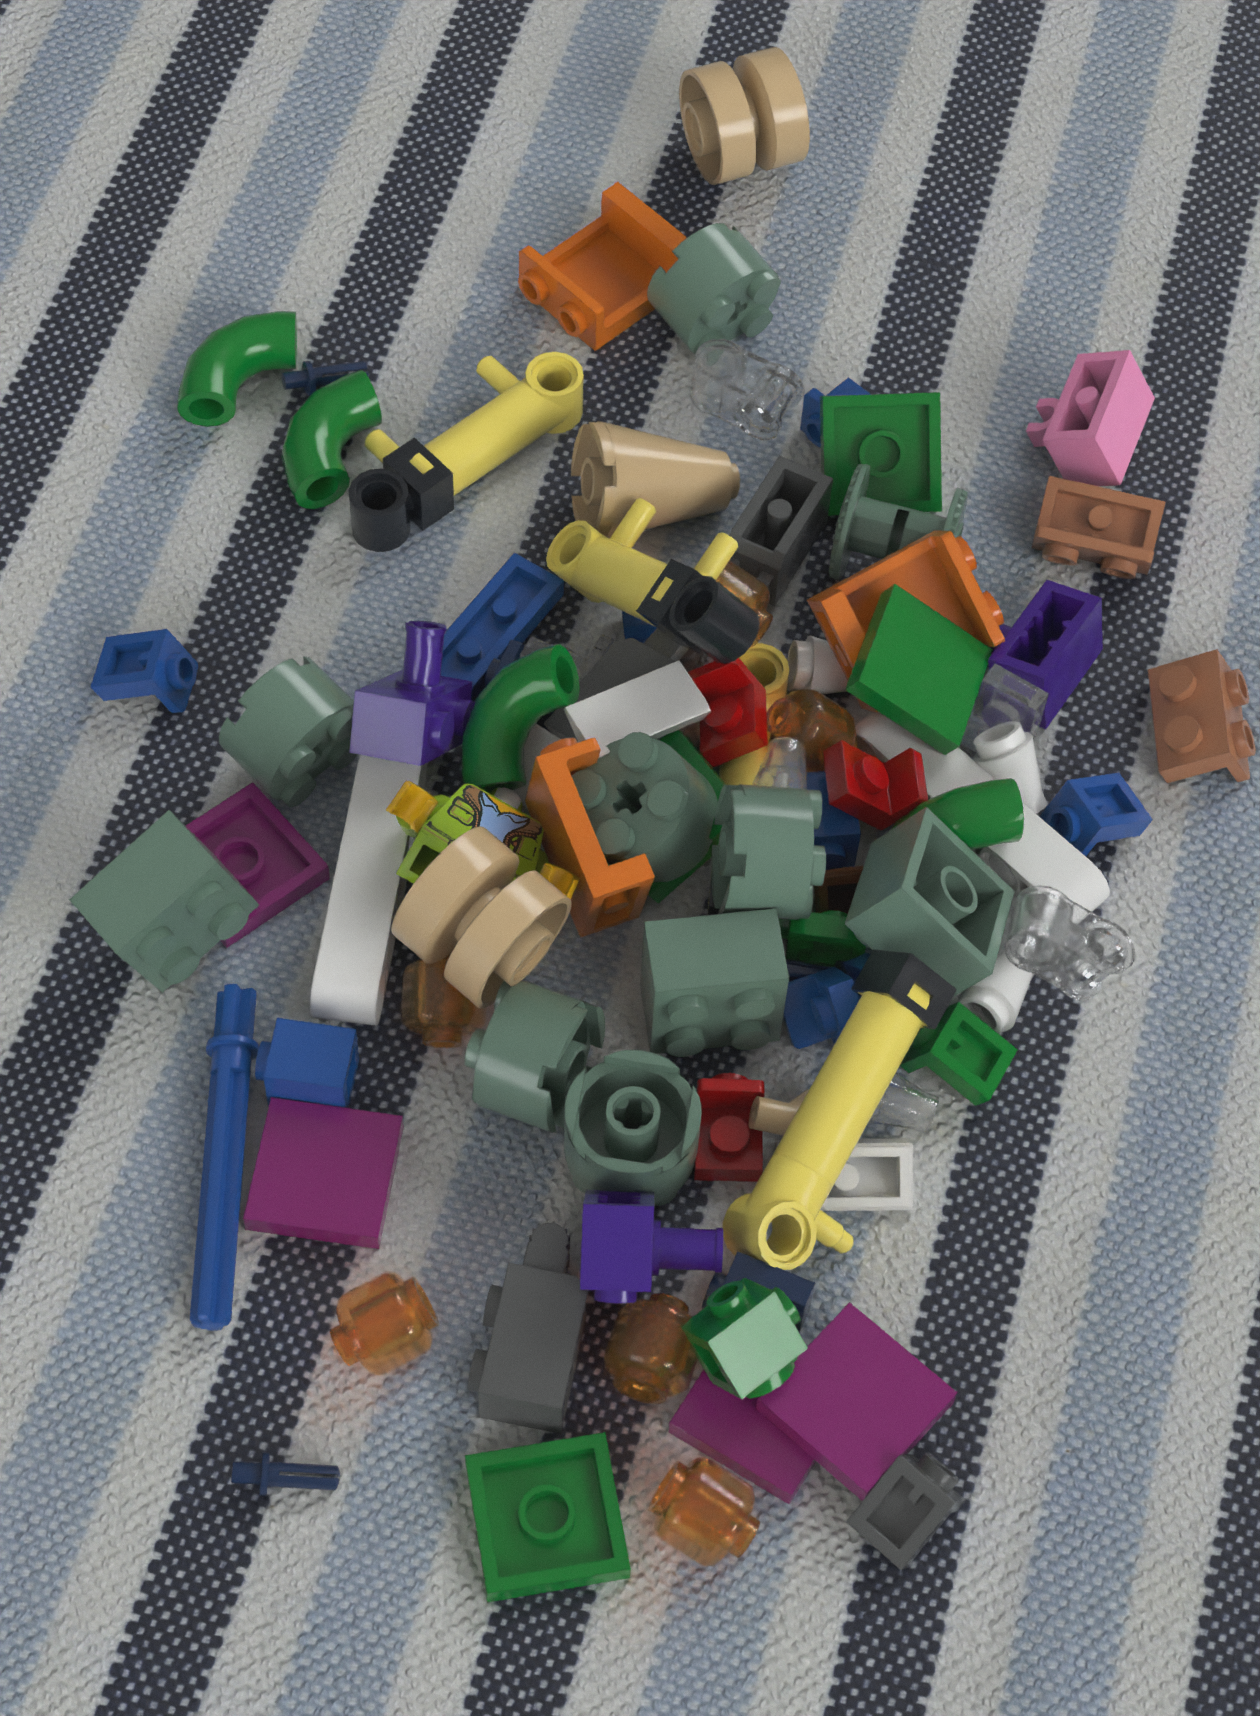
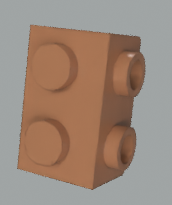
[1032,476,1165,579]
[1148,649,1256,783]

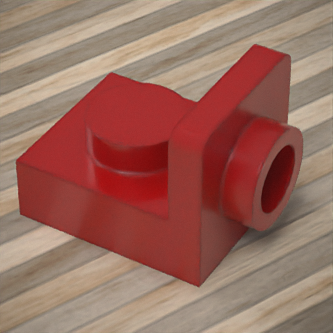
[688,658,768,767]
[823,740,928,831]
[694,1073,765,1182]

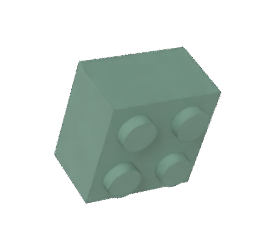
[845,807,1015,997]
[69,810,259,993]
[640,908,789,1057]

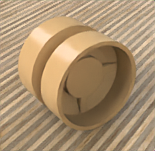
[679,47,810,185]
[391,826,572,1009]

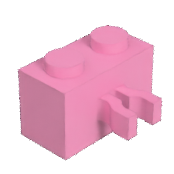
[1026,350,1155,486]

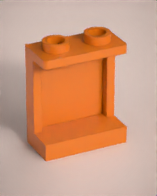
[518,182,687,351]
[807,530,1005,713]
[525,738,655,938]

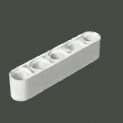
[843,712,1110,938]
[310,755,427,1026]

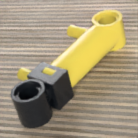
[349,352,584,552]
[546,498,760,664]

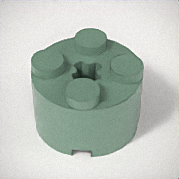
[647,223,781,362]
[219,656,358,808]
[572,732,718,882]
[711,784,826,920]
[464,981,605,1133]
[564,1050,702,1206]

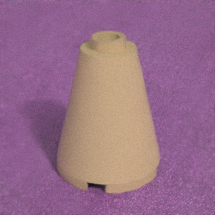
[571,421,740,538]

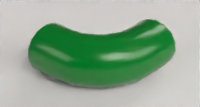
[177,311,297,427]
[281,370,382,509]
[462,644,580,793]
[890,778,1024,850]

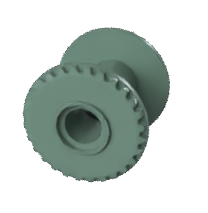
[829,464,968,581]

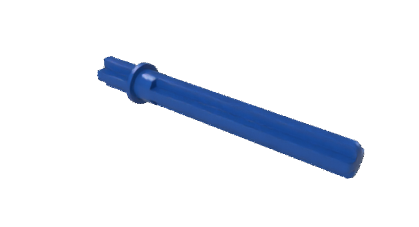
[190,984,259,1331]

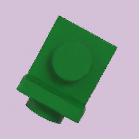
[779,911,866,967]
[900,1001,1018,1106]

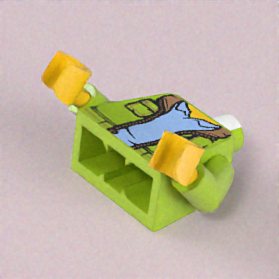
[386,780,580,900]

